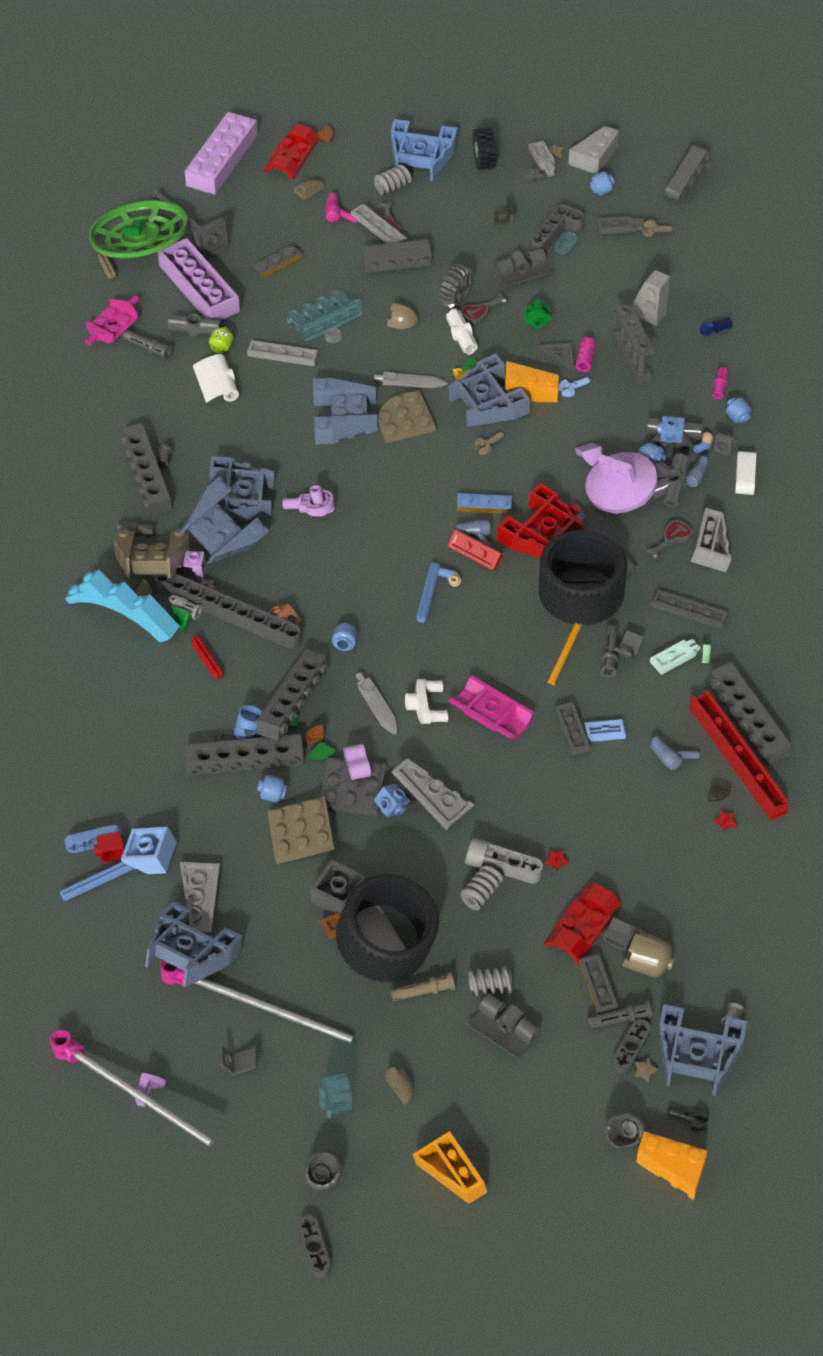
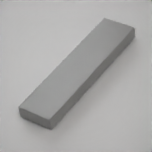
[351,203,407,244]
[247,340,319,366]

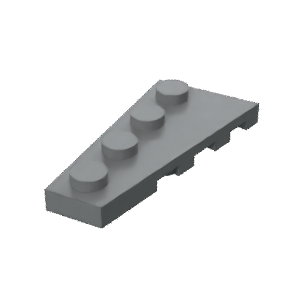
[392,758,475,830]
[180,862,220,937]

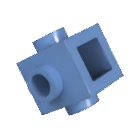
[657,416,684,443]
[374,784,410,817]

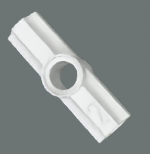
[446,309,478,355]

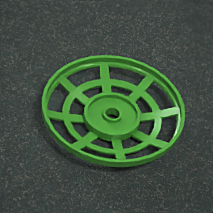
[89,200,188,258]

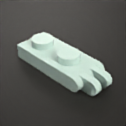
[650,639,701,675]

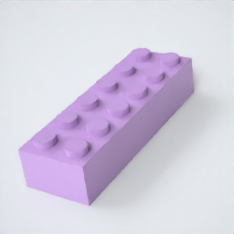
[185,112,258,195]
[158,238,240,320]

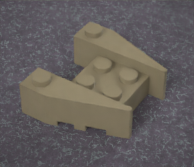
[114,529,191,579]

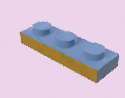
[457,493,512,514]

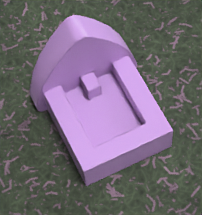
[575,443,602,467]
[135,1073,166,1107]

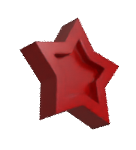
[713,810,737,832]
[545,850,568,871]

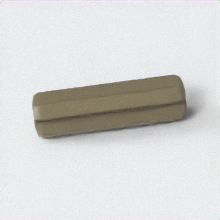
[98,254,117,279]

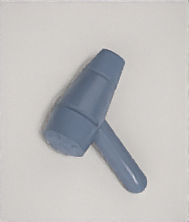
[685,456,709,487]
[456,520,492,548]
[650,736,701,771]

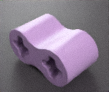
[343,744,371,780]

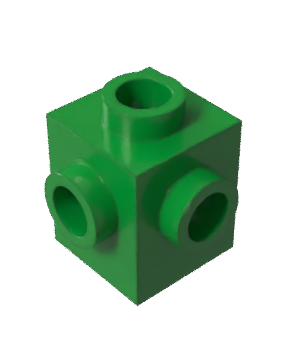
[524,299,553,330]

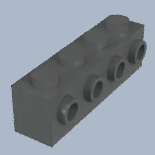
[362,239,431,273]

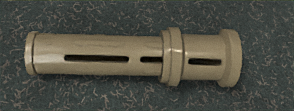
[390,972,455,1002]

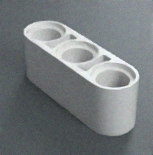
[735,451,756,495]

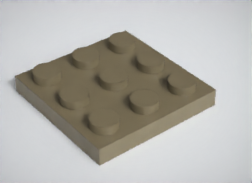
[267,796,335,864]

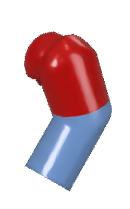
[569,504,585,522]

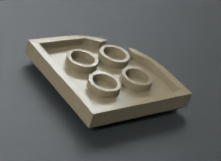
[378,390,436,443]

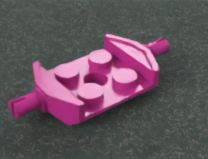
[85,295,139,346]

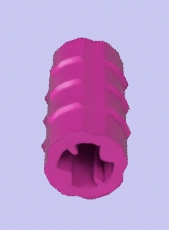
[575,337,596,372]

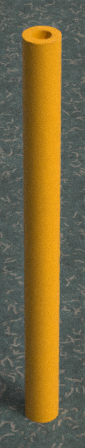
[548,623,582,685]

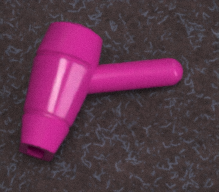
[325,193,359,223]

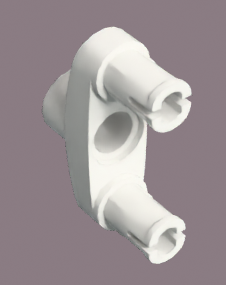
[405,679,448,724]

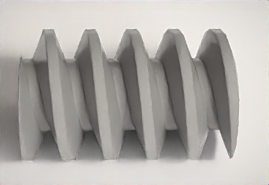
[374,165,412,195]
[460,866,503,910]
[468,967,512,997]

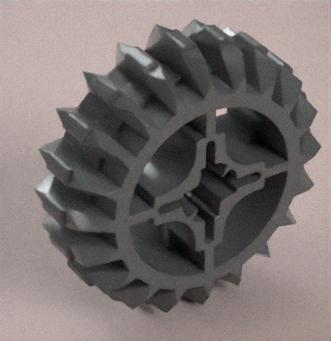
[438,263,474,309]

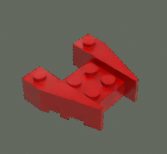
[496,483,584,558]

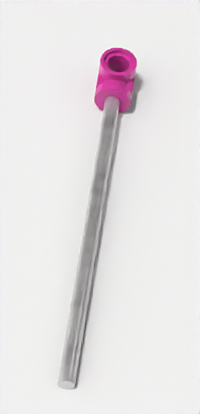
[160,960,354,1043]
[50,1030,215,1147]

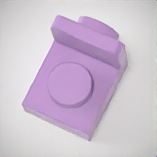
[183,551,207,580]

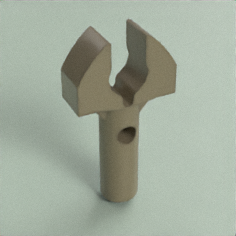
[641,220,672,237]
[475,431,504,455]

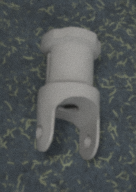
[169,595,203,620]

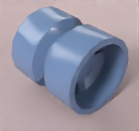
[233,705,262,740]

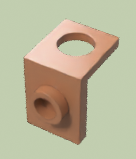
[269,604,302,625]

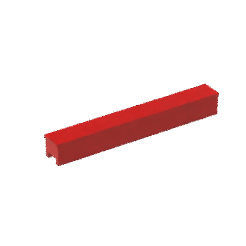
[689,690,789,821]

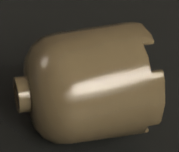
[622,928,675,978]

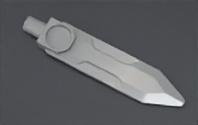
[374,372,448,388]
[356,672,397,735]

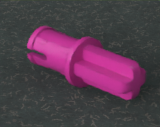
[712,367,728,399]

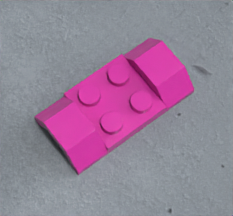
[449,675,534,740]

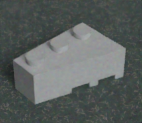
[568,126,619,174]
[632,270,670,326]
[691,508,732,572]

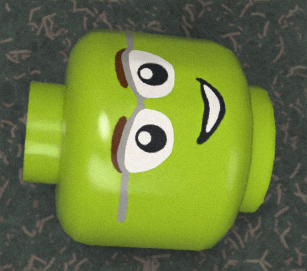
[209,327,234,354]

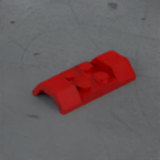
[264,124,319,180]
[544,883,621,964]

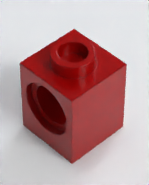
[94,832,124,864]

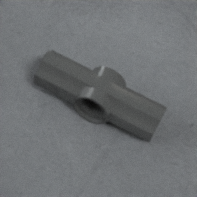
[168,314,221,337]

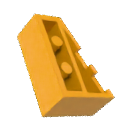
[505,361,559,402]
[412,1131,487,1204]
[636,1131,708,1200]

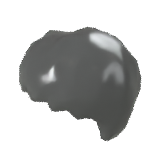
[604,1110,646,1149]
[304,1150,343,1191]

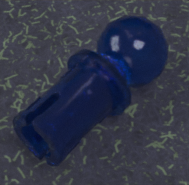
[700,317,733,336]

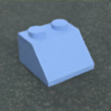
[121,827,177,874]

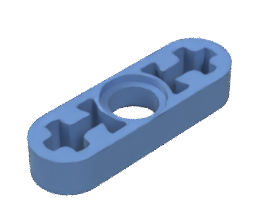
[64,825,124,853]

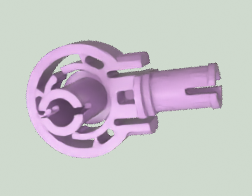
[282,485,335,517]

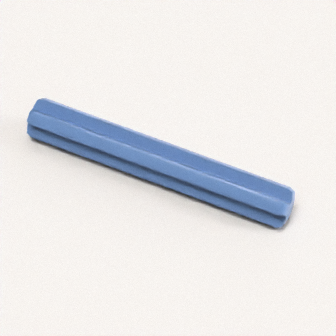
[416,562,440,623]
[60,862,135,901]

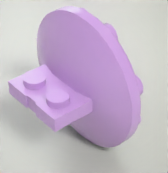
[586,452,658,514]

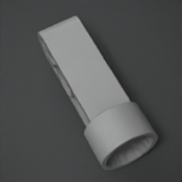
[465,837,543,884]

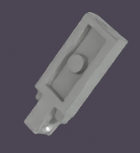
[528,141,555,177]

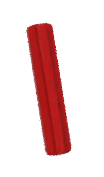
[191,635,224,680]

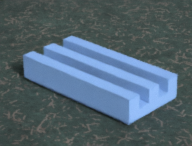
[584,719,626,742]

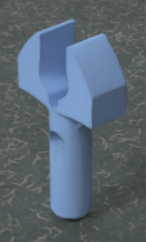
[558,377,590,397]

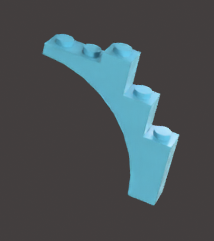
[65,570,180,642]

